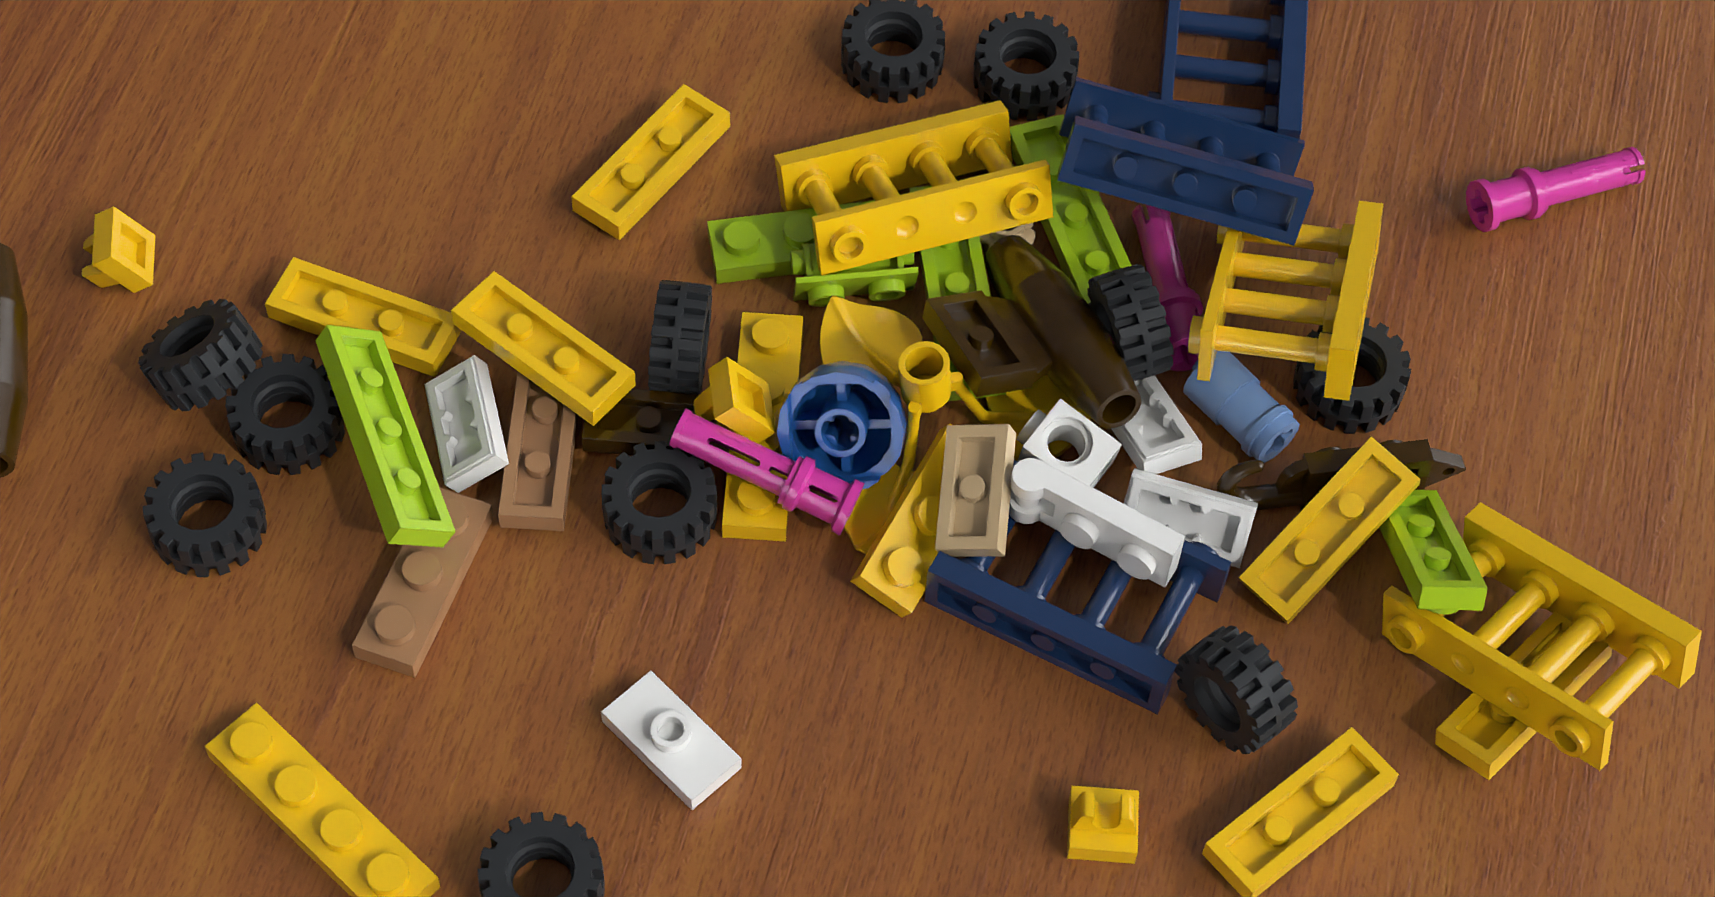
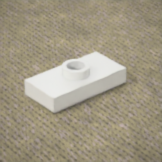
[424,355,509,493]
[1112,375,1202,474]
[1124,468,1258,568]
[601,671,741,810]

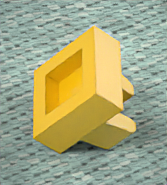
[82,206,155,293]
[694,357,776,444]
[1067,786,1139,864]

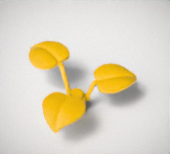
[820,296,1091,554]

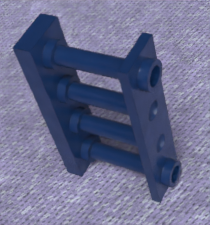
[1147,0,1308,139]
[1057,77,1314,246]
[924,460,1232,715]

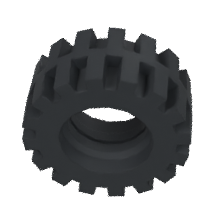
[841,0,945,103]
[973,11,1079,121]
[1087,264,1174,381]
[648,280,712,395]
[138,299,263,412]
[1293,317,1411,434]
[225,354,345,475]
[602,441,717,564]
[143,453,267,577]
[1175,625,1298,754]
[478,812,605,897]

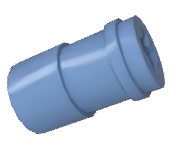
[1183,351,1300,463]

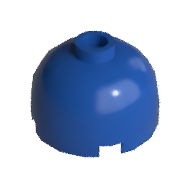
[777,361,907,489]

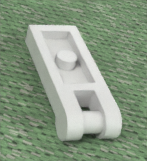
[1009,458,1185,587]

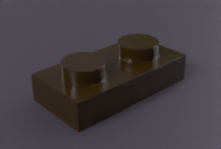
[582,389,714,463]

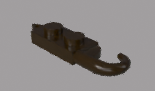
[1217,439,1466,510]

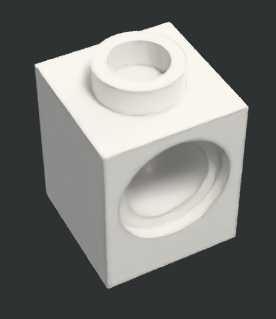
[1016,399,1122,488]

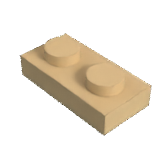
[935,424,1016,557]

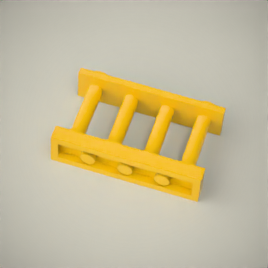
[774,100,1053,275]
[1188,201,1383,401]
[1382,502,1702,771]

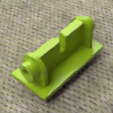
[790,243,919,307]

